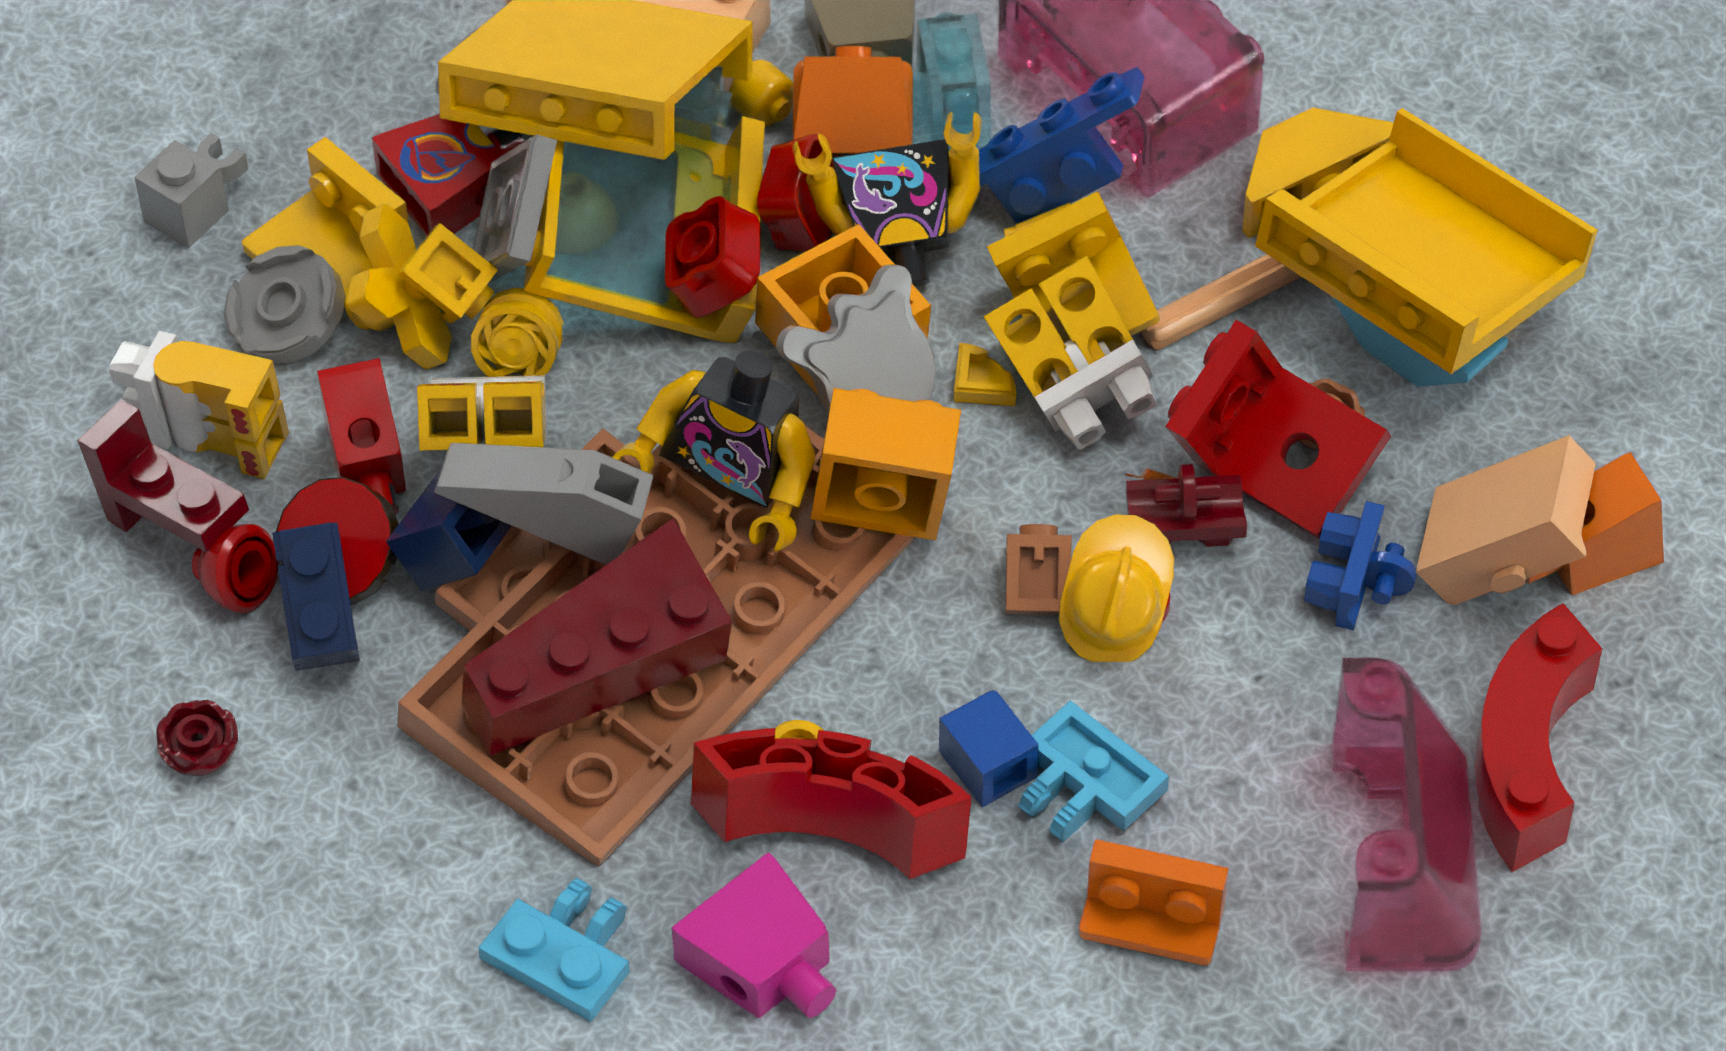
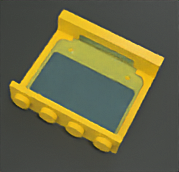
[524,116,765,343]

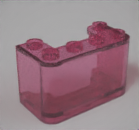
[998,0,1264,198]

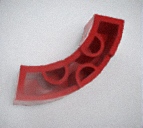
[1474,603,1603,872]
[690,728,972,879]

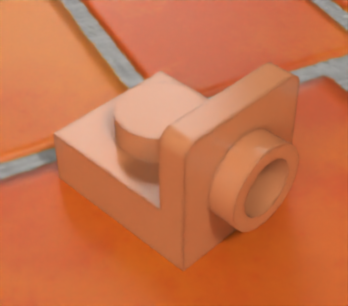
[1005,524,1072,615]

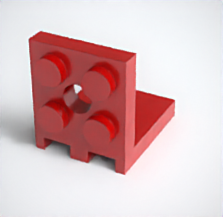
[1165,319,1391,540]

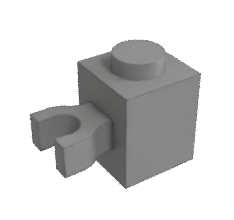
[134,133,248,248]

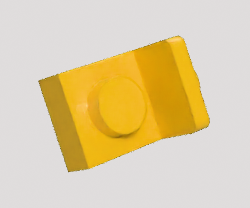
[398,223,498,324]

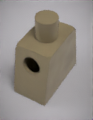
[804,0,916,68]

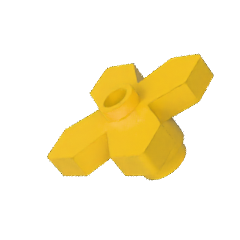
[344,204,452,369]

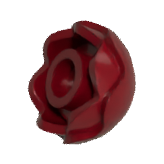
[156,700,238,776]

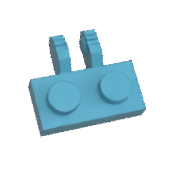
[1018,700,1169,842]
[478,877,630,1022]

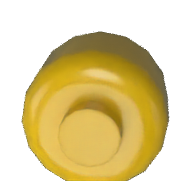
[728,59,793,127]

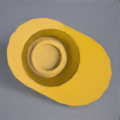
[1059,514,1174,662]

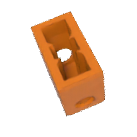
[1525,452,1664,595]

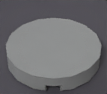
[224,245,345,364]

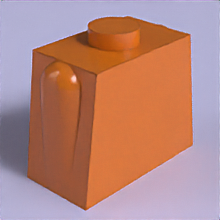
[793,46,913,157]

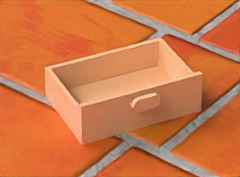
[1415,435,1596,605]

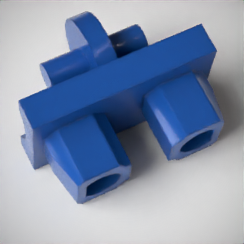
[1304,501,1417,630]

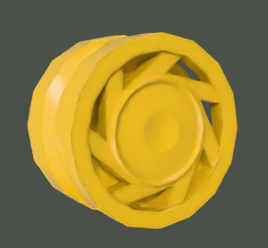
[471,287,564,377]

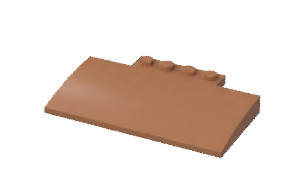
[397,426,916,867]

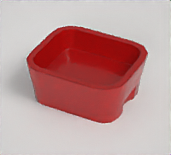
[757,134,834,252]
[665,196,760,318]

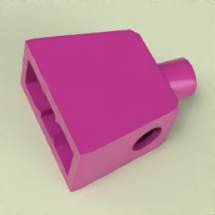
[671,852,837,1018]

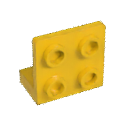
[242,137,409,291]
[987,191,1160,343]

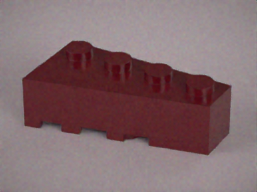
[461,518,732,756]

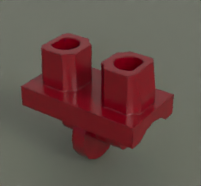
[1125,464,1247,547]

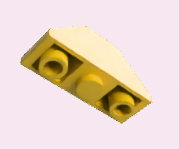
[1242,107,1394,238]

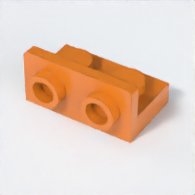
[1079,839,1229,966]

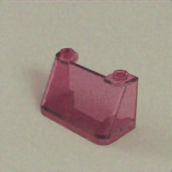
[1331,658,1482,971]

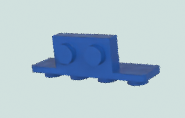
[978,67,1145,224]

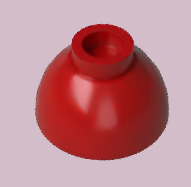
[192,524,278,613]

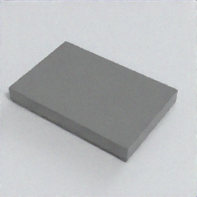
[472,134,557,282]

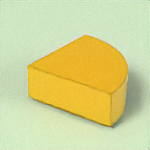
[954,343,1016,406]

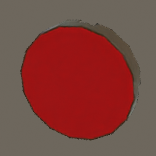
[275,477,399,604]

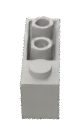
[434,443,654,565]

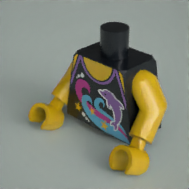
[793,112,982,286]
[612,350,815,552]

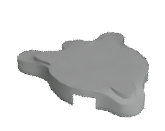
[776,264,936,414]

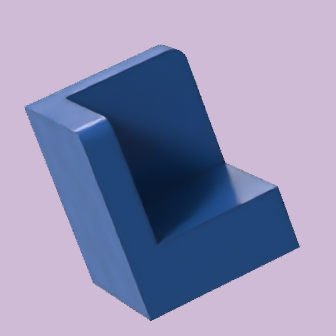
[939,690,1039,807]

